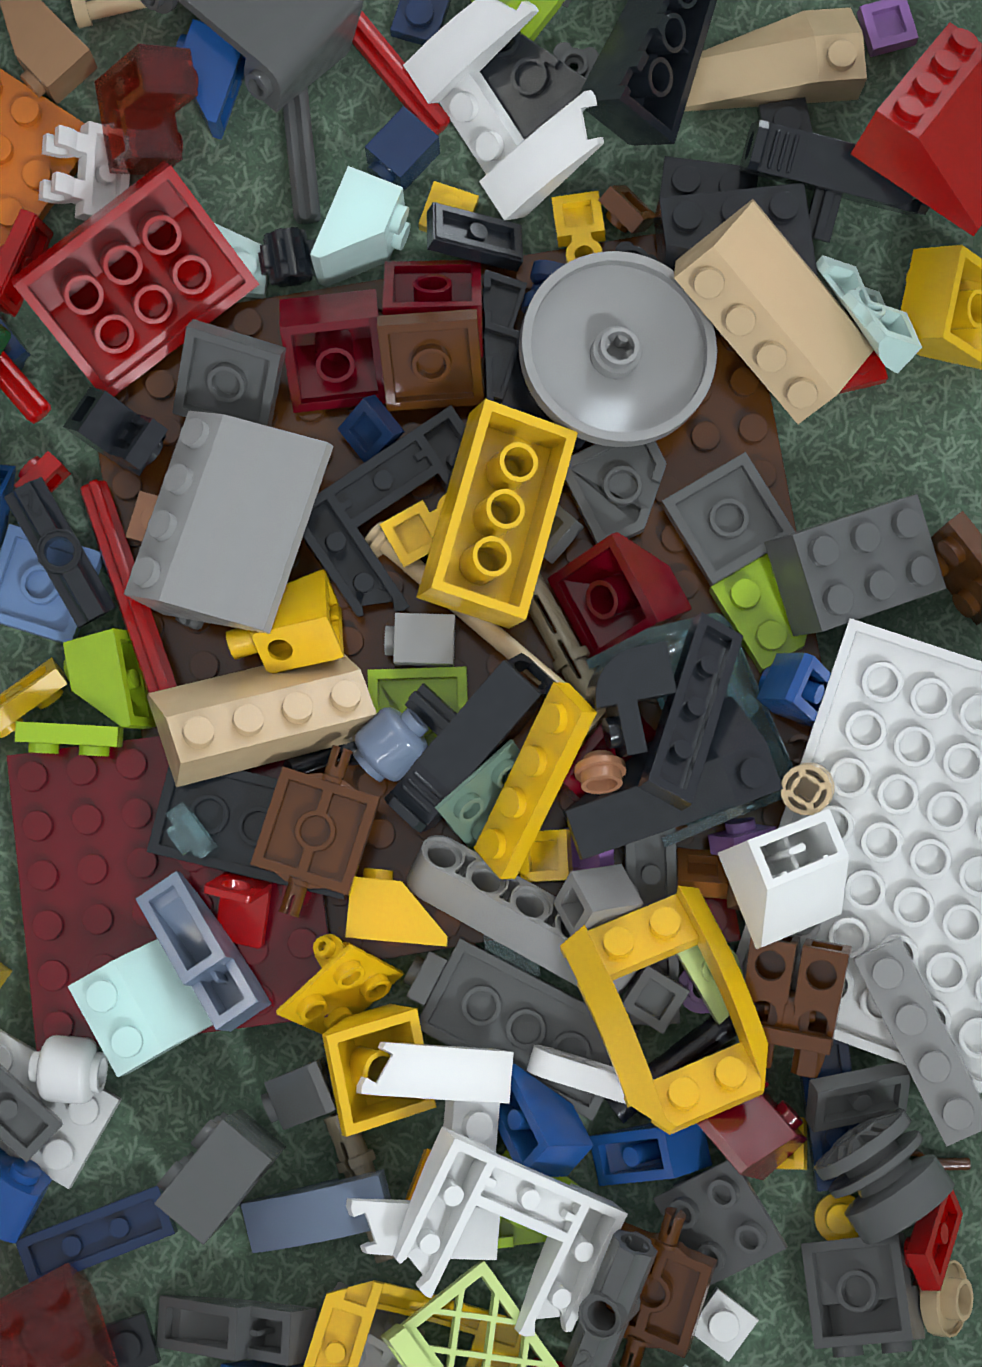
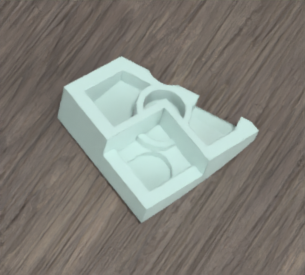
[816,255,922,374]

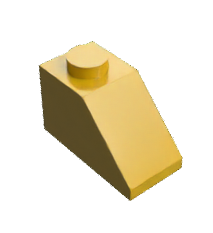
[345,868,448,947]

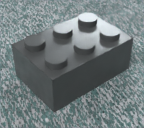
[764,494,946,636]
[154,1109,286,1245]

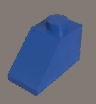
[174,19,246,140]
[757,653,831,727]
[498,1064,594,1177]
[589,1123,712,1186]

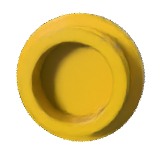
[814,1193,859,1241]

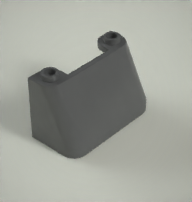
[140,0,363,113]

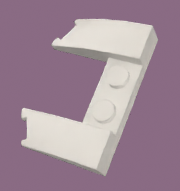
[403,0,604,220]
[346,1042,514,1260]
[393,1127,628,1337]

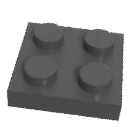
[172,319,286,427]
[660,452,795,587]

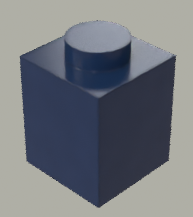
[365,106,440,192]

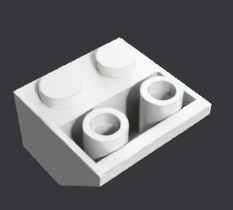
[718,809,849,949]

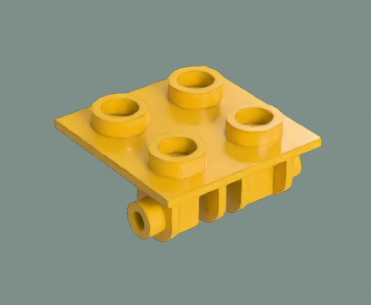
[276,934,404,1034]

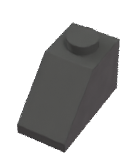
[261,1057,337,1130]

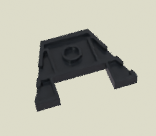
[482,270,586,452]

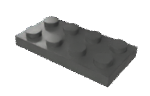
[419,937,638,1121]

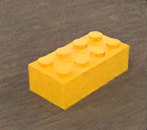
[416,399,578,629]

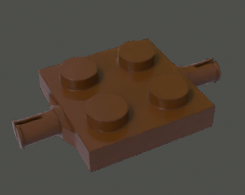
[250,745,381,918]
[604,1207,717,1367]

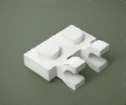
[39,121,132,221]

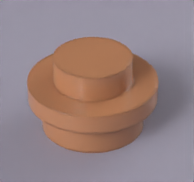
[574,750,626,794]

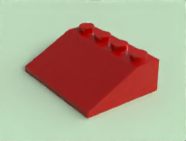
[851,22,982,237]
[10,161,260,397]

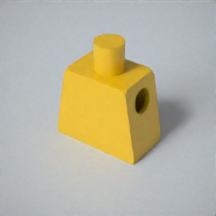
[226,569,344,674]

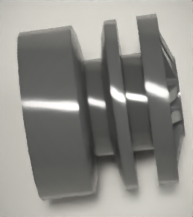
[814,1108,955,1245]

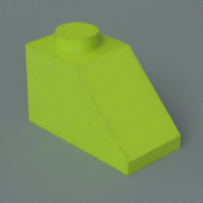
[63,628,156,729]

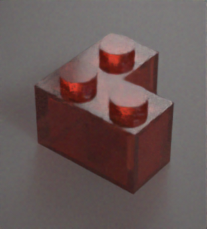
[94,44,198,175]

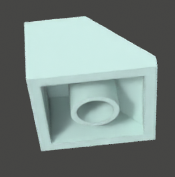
[310,166,411,287]
[68,939,213,1077]

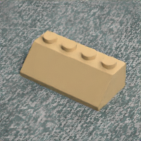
[674,199,874,424]
[147,654,377,787]

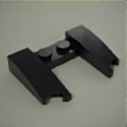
[302,405,466,617]

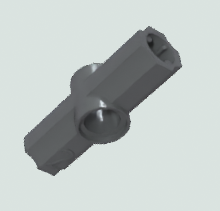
[562,1229,658,1367]

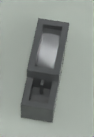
[156,1295,316,1366]

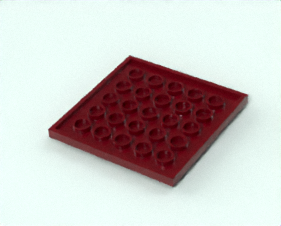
[7,736,329,1051]

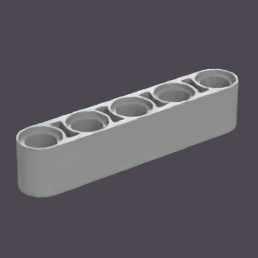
[406,835,636,996]

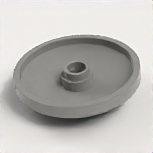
[519,251,717,447]

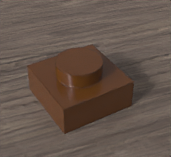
[598,184,655,233]

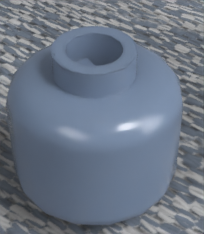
[353,707,429,782]

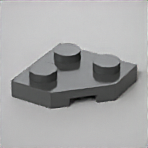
[564,441,667,544]

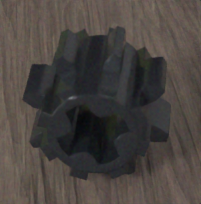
[258,227,316,287]

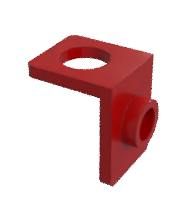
[203,872,273,949]

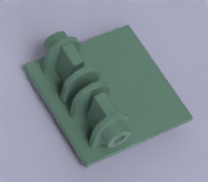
[435,739,520,853]

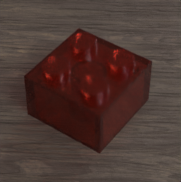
[0,1263,119,1367]

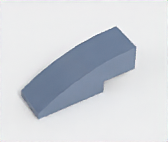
[136,871,272,1032]
[240,1169,391,1253]

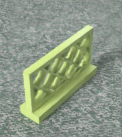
[380,1260,559,1367]

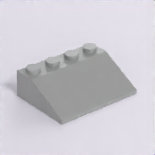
[124,411,333,634]

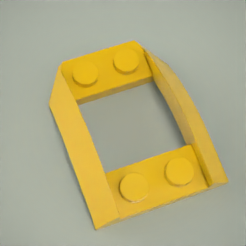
[560,886,768,1135]
[303,1280,521,1367]

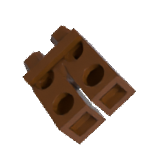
[745,935,852,1078]

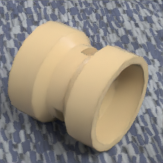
[781,762,835,815]

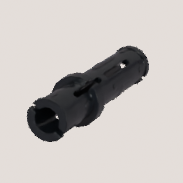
[604,1015,737,1124]

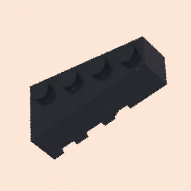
[577,0,717,146]

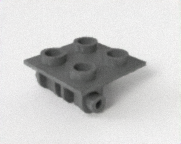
[653,1160,788,1285]

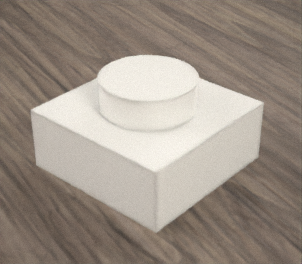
[695,1286,759,1362]

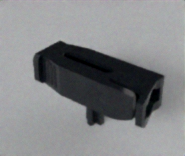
[739,120,930,243]
[384,653,555,833]

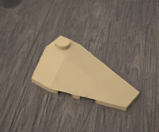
[684,7,867,112]

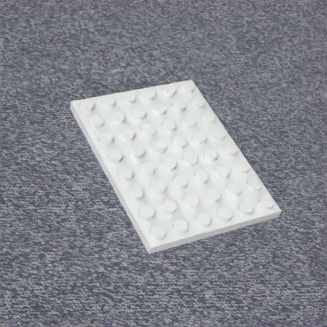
[736,618,982,1093]

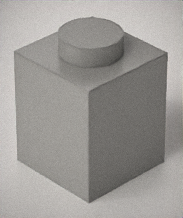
[384,613,456,669]
[553,864,644,936]

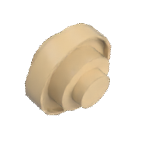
[913,1260,973,1338]

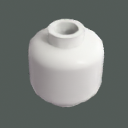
[28,1035,108,1104]

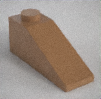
[0,0,98,105]

